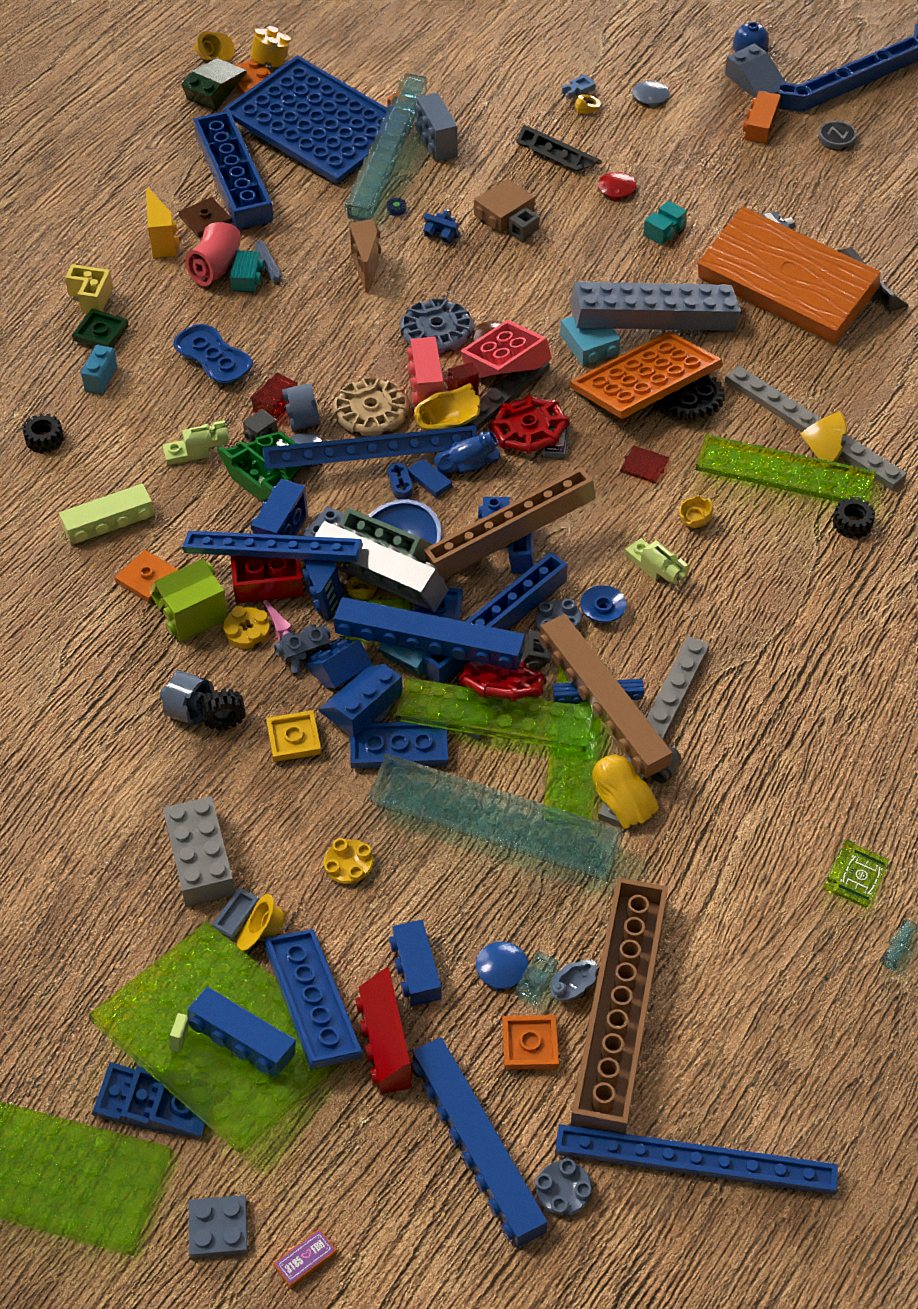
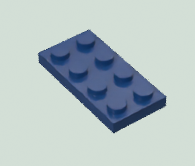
[350,720,448,769]

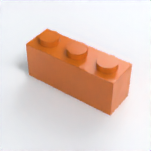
[743,91,781,144]

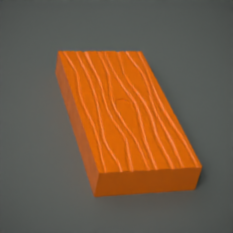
[697,206,881,345]

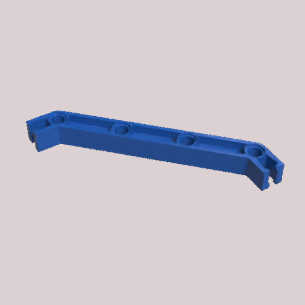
[779,24,918,112]

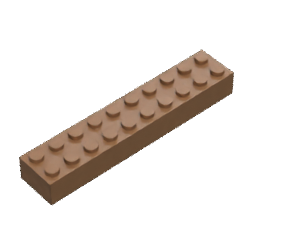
[571,877,668,1134]

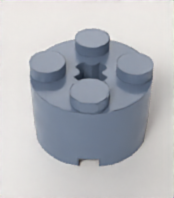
[282,384,321,431]
[160,670,214,725]

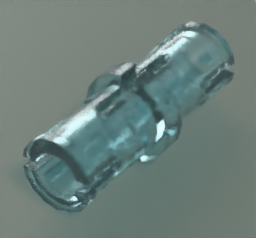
[881,919,918,970]

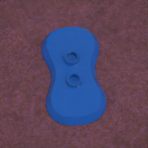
[173,324,253,385]

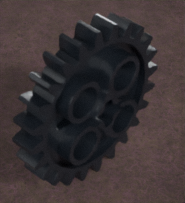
[656,374,725,422]

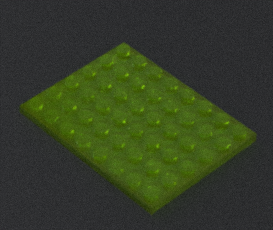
[89,921,342,1154]

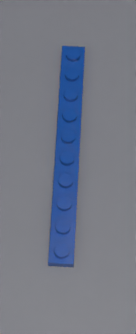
[262,426,477,470]
[555,1124,838,1195]

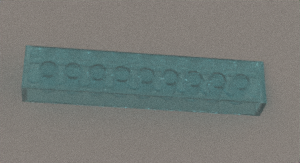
[369,753,624,882]

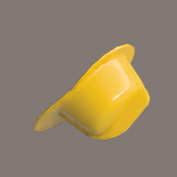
[193,31,235,61]
[237,894,287,951]

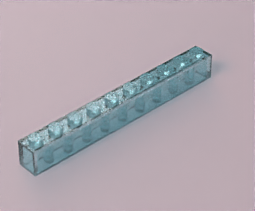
[345,73,427,221]

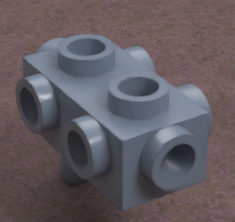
[274,624,331,674]

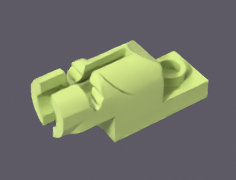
[162,420,229,466]
[624,538,690,585]

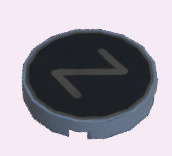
[818,121,857,150]

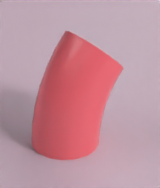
[186,222,241,286]

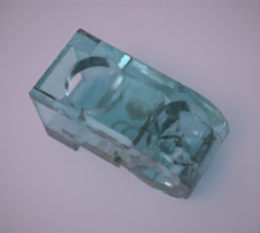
[515,950,559,1005]

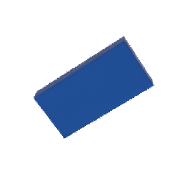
[407,459,452,498]

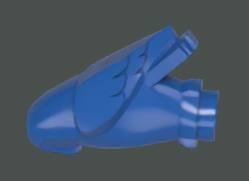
[434,431,500,474]

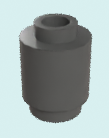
[651,746,681,783]

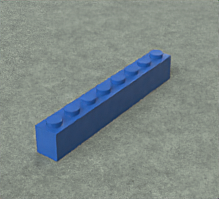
[422,552,568,686]
[334,597,525,671]
[411,1037,547,1248]

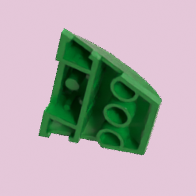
[217,431,302,501]

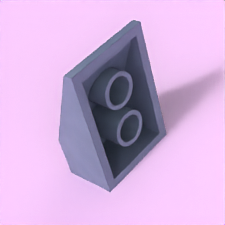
[725,43,787,98]

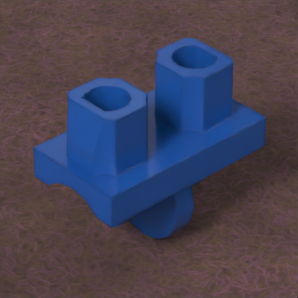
[423,209,461,244]

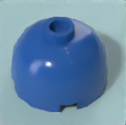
[733,22,769,52]

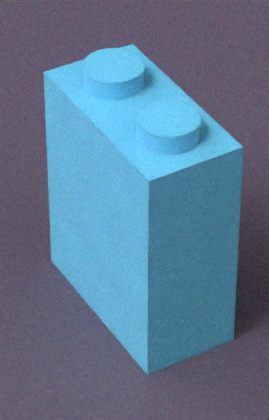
[560,316,620,366]

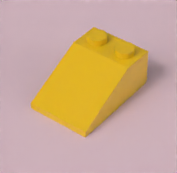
[146,189,180,258]

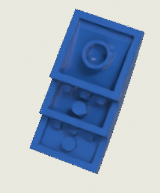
[92,1062,217,1138]

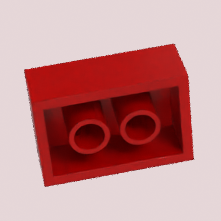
[230,556,304,603]

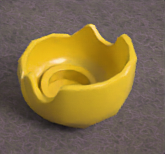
[679,495,713,528]

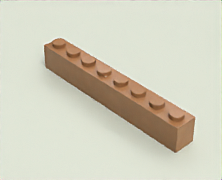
[423,467,596,579]
[539,614,672,778]

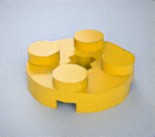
[223,606,270,649]

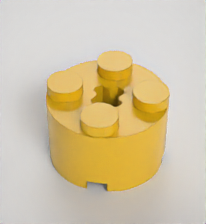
[251,26,291,67]

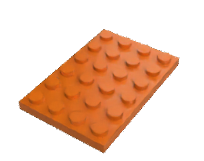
[570,331,722,419]

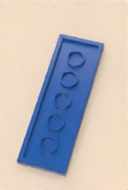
[263,929,363,1069]

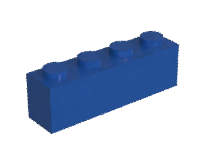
[187,987,296,1078]

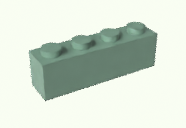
[340,508,432,564]

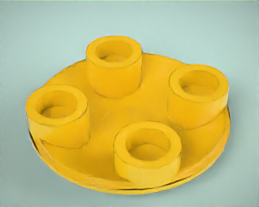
[324,838,374,884]

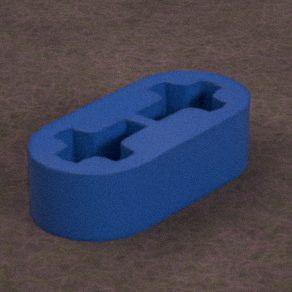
[388,463,413,500]

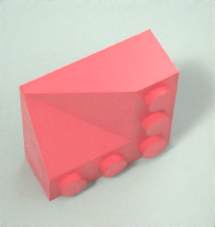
[460,320,552,378]

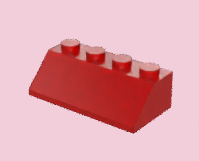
[355,968,412,1095]

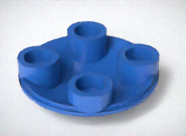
[476,942,528,991]

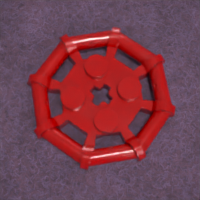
[489,395,570,454]
[459,662,547,702]

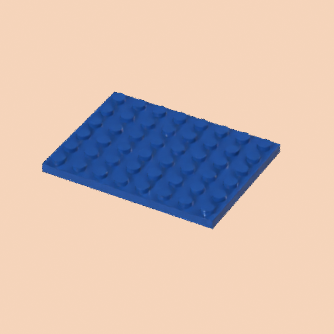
[223,55,410,184]

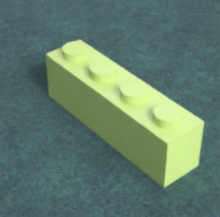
[59,483,155,545]

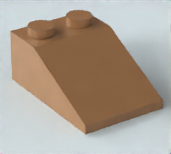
[349,219,381,293]

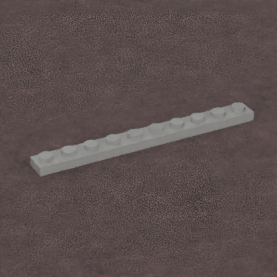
[725,366,907,490]
[598,636,710,827]

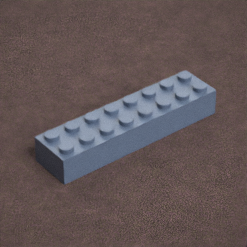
[570,281,741,331]

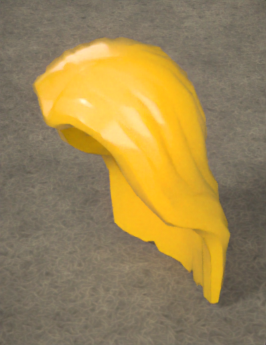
[414,383,480,431]
[592,754,659,829]

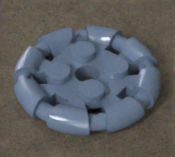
[400,299,474,354]

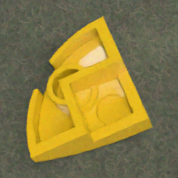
[800,411,847,469]

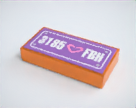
[273,1228,337,1289]

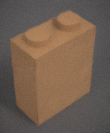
[474,179,535,233]

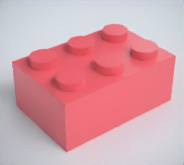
[407,337,443,406]

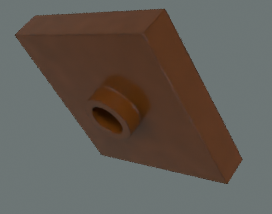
[178,197,232,238]

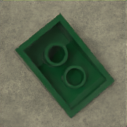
[181,58,247,111]

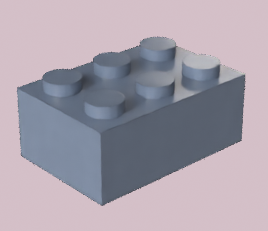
[414,93,458,162]

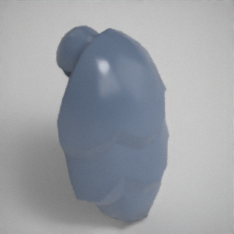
[550,959,597,1002]

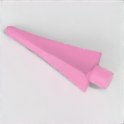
[263,600,292,641]

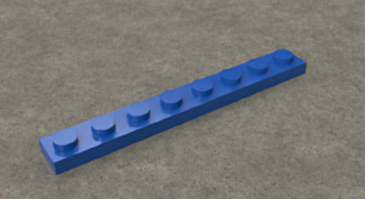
[182,531,363,562]

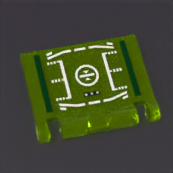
[822,839,889,908]

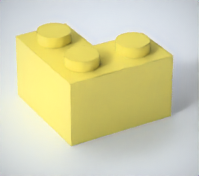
[65,264,113,313]

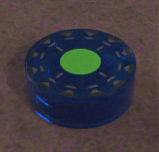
[387,198,406,216]

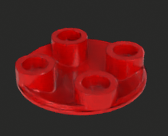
[598,172,636,201]

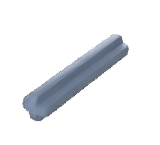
[254,240,282,284]

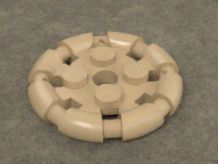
[333,378,409,436]

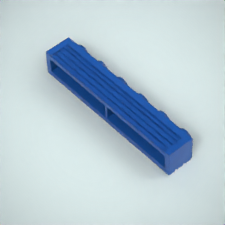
[553,679,644,705]

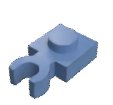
[562,74,596,99]

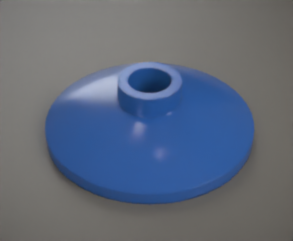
[580,585,626,623]

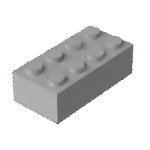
[163,796,235,906]

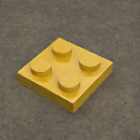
[266,710,321,762]

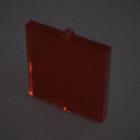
[620,446,669,484]

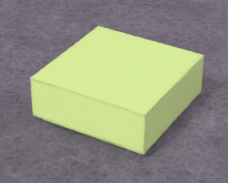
[170,1013,188,1053]

